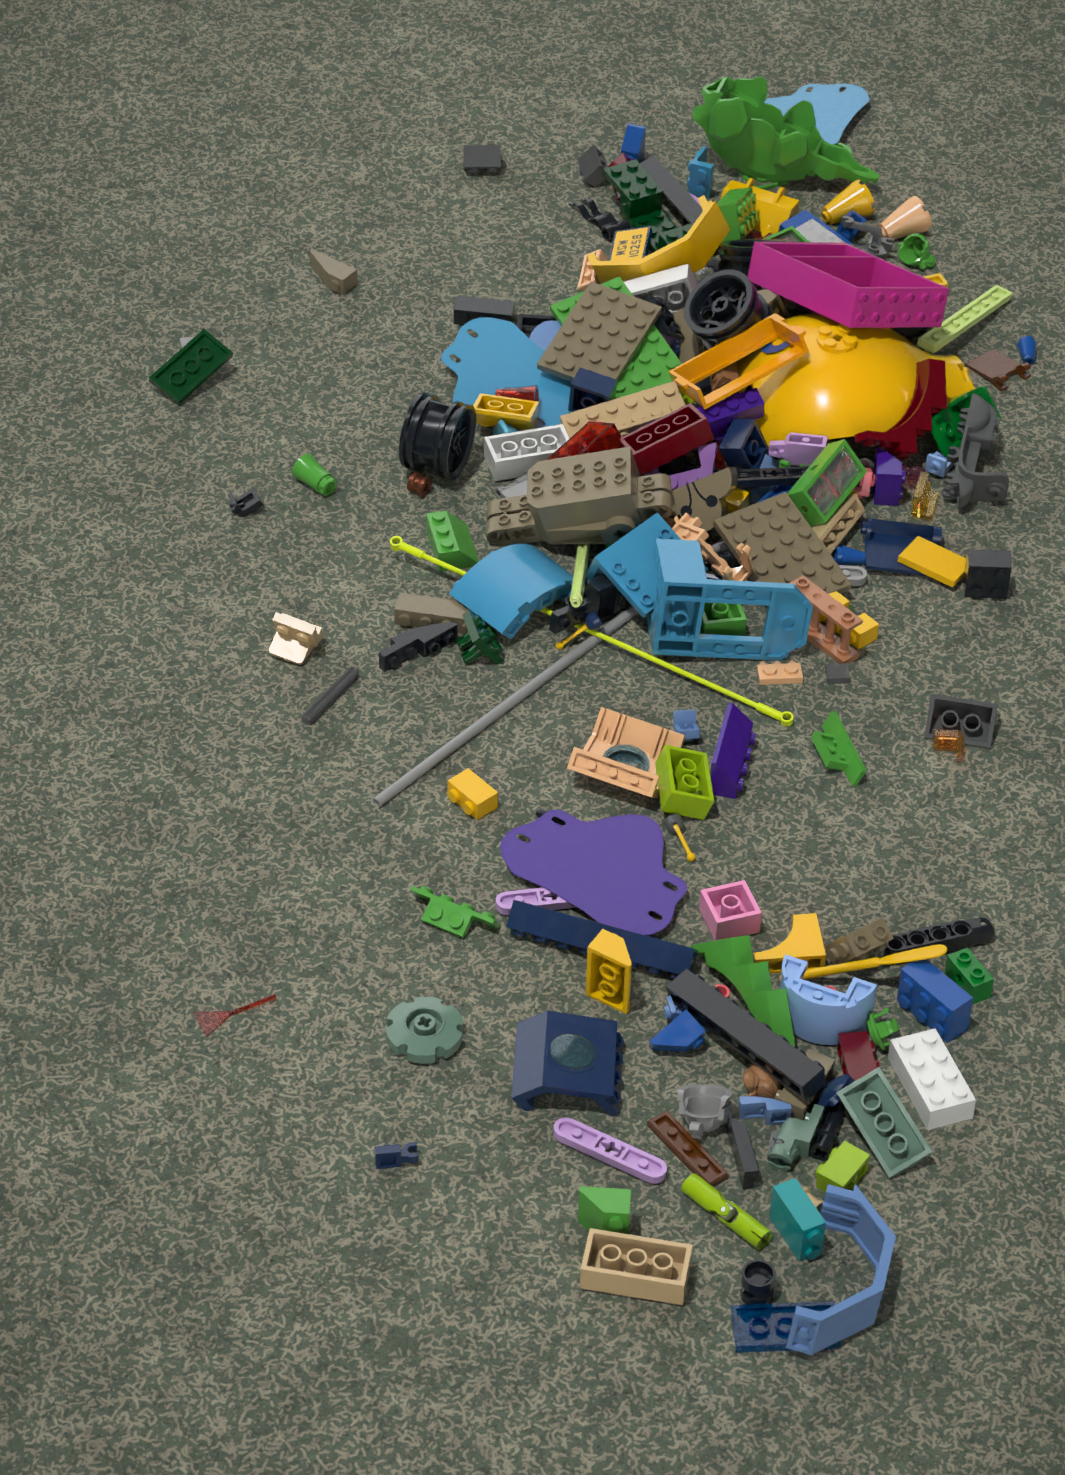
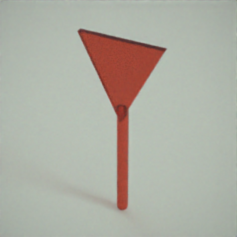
[193,994,276,1037]

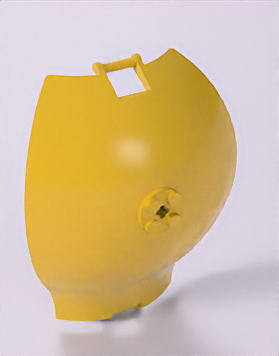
[736,312,975,450]

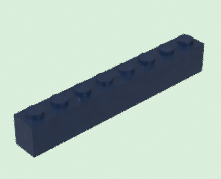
[506,900,698,979]

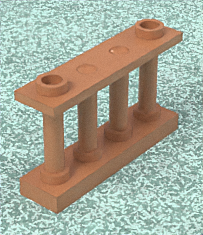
[790,575,863,664]

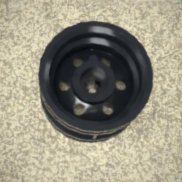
[399,392,476,481]

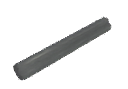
[301,667,359,725]

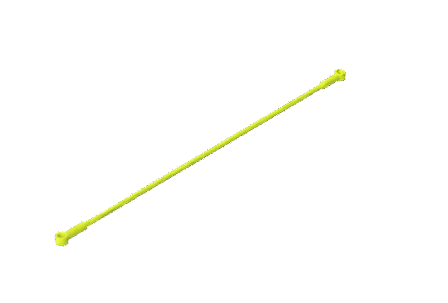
[390,536,794,727]

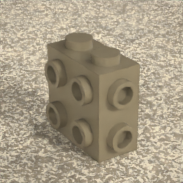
[825,917,894,965]

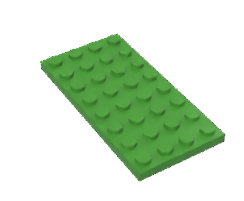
[550,276,695,399]

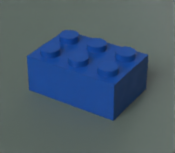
[897,959,973,1043]

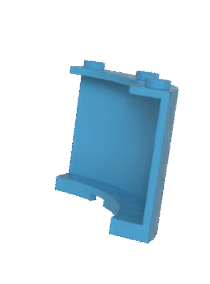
[449,544,587,639]

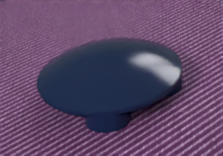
[813,1073,854,1110]

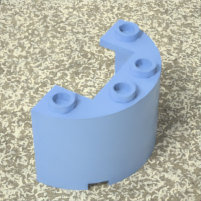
[780,954,877,1045]

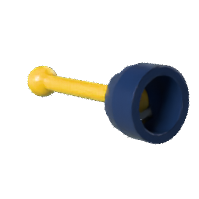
[556,611,603,650]

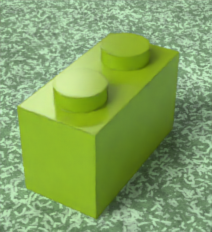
[815,1141,870,1193]

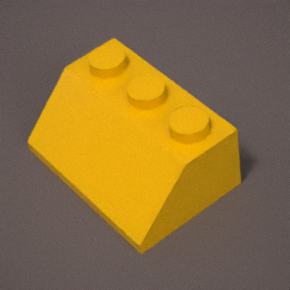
[473,393,539,431]
[585,929,632,1014]

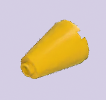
[821,180,875,224]

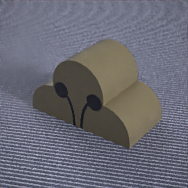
[670,467,738,531]

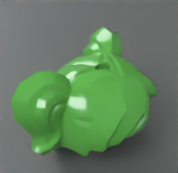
[898,233,935,269]

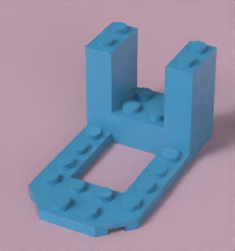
[646,538,813,661]

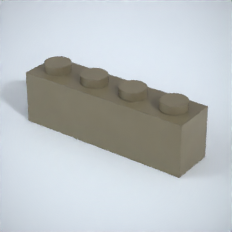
[394,592,476,634]

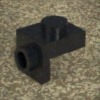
[228,488,264,518]

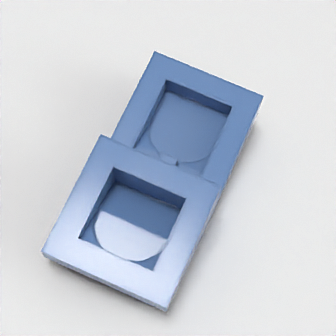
[738,1096,792,1125]

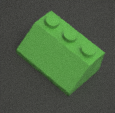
[426,511,479,572]

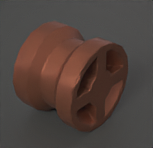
[407,472,432,497]

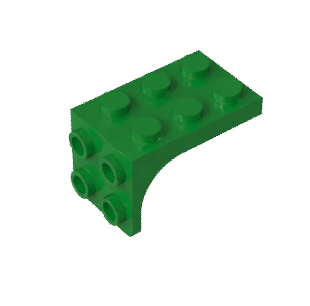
[929,386,1002,457]

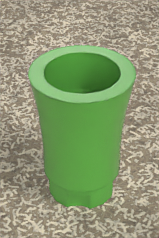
[292,454,337,496]

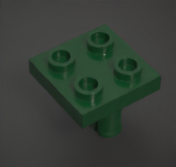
[456,610,504,665]

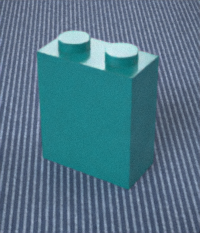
[770,1178,826,1262]

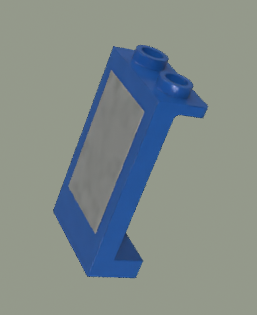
[778,210,855,246]

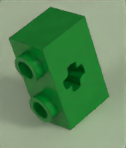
[944,948,994,1005]

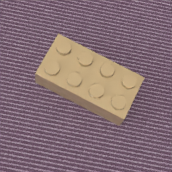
[580,1228,693,1305]

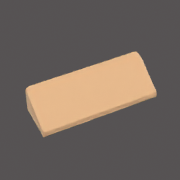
[577,249,607,291]

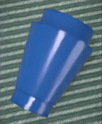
[1017,336,1037,365]
[833,545,866,566]

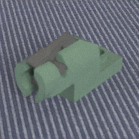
[767,1104,824,1171]

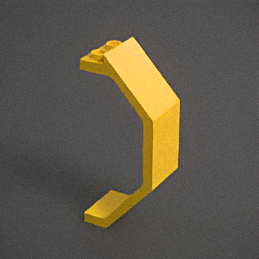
[587,195,730,284]

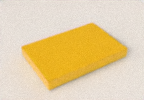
[897,536,966,587]

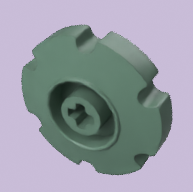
[386,997,464,1064]

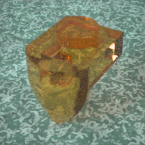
[932,729,965,758]

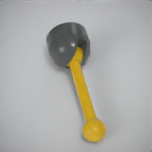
[664,814,696,862]

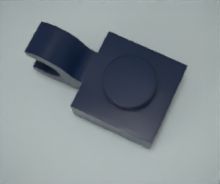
[375,1142,419,1169]

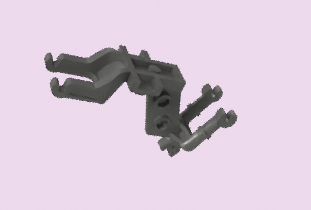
[841,216,895,258]

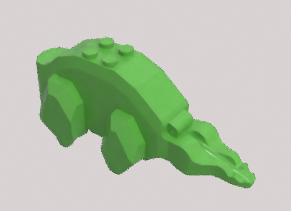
[692,76,879,184]

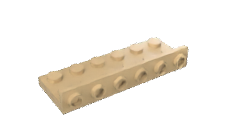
[560,381,685,454]

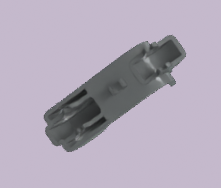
[942,393,1009,509]

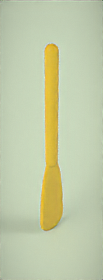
[779,944,948,981]

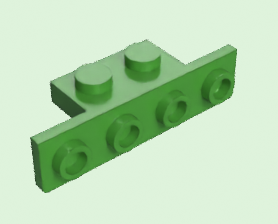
[811,711,866,786]
[411,886,500,938]

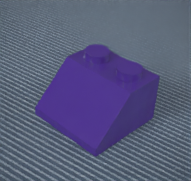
[873,448,906,506]

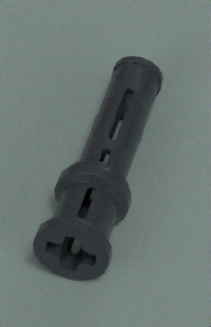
[809,1100,846,1162]

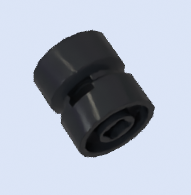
[740,1259,776,1308]

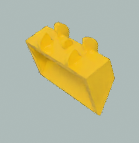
[720,178,799,232]

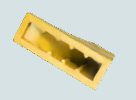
[753,913,826,974]

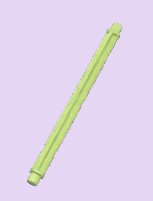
[570,544,590,607]

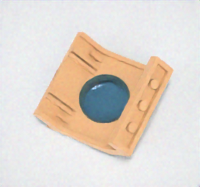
[567,707,686,798]

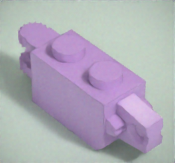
[769,432,829,466]

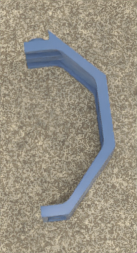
[786,1184,896,1355]

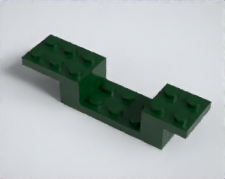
[603,159,693,253]

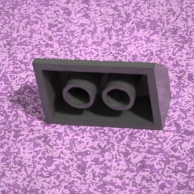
[924,694,998,748]

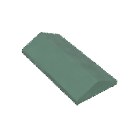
[836,1067,933,1179]

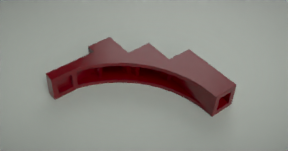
[855,359,947,459]

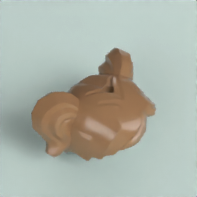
[742,1064,785,1099]

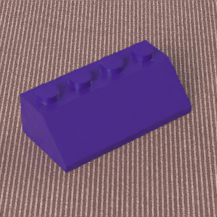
[710,702,756,799]

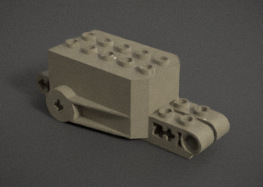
[486,447,672,546]

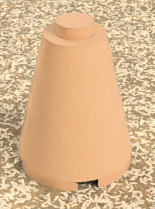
[878,196,932,239]

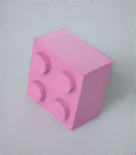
[699,880,762,941]

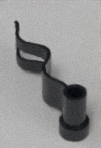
[569,198,630,241]

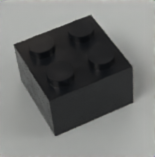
[963,549,1012,599]

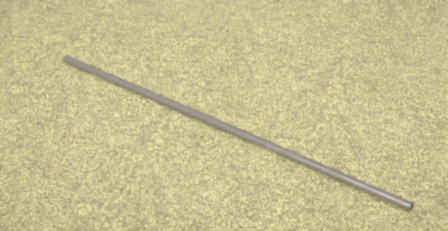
[372,538,724,807]

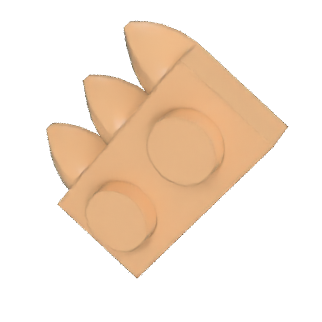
[757,660,803,685]

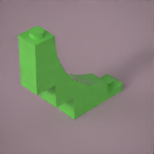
[690,935,795,1047]

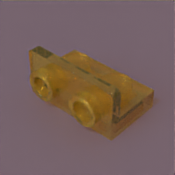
[911,472,939,519]

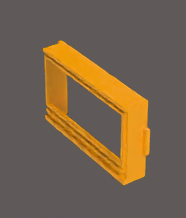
[668,313,809,410]

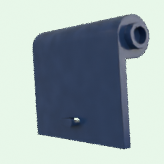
[860,518,942,576]

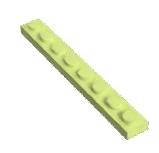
[917,285,1013,354]

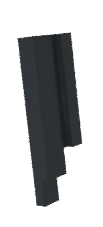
[724,1113,759,1190]

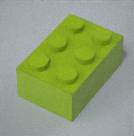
[655,745,714,820]

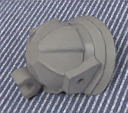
[677,1084,733,1139]

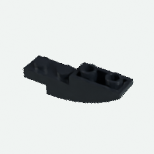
[379,622,458,672]

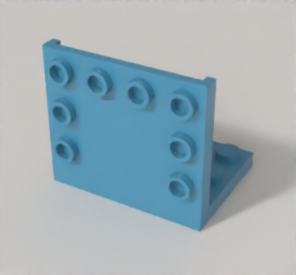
[585,513,707,618]

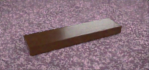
[647,1110,729,1187]

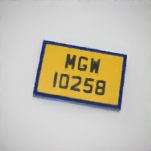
[609,226,652,261]

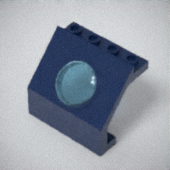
[511,1011,624,1116]

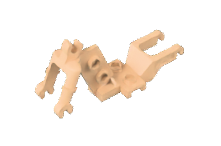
[664,513,753,581]

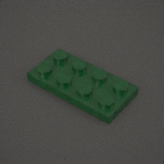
[149,329,233,405]

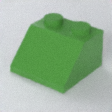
[578,1186,631,1234]

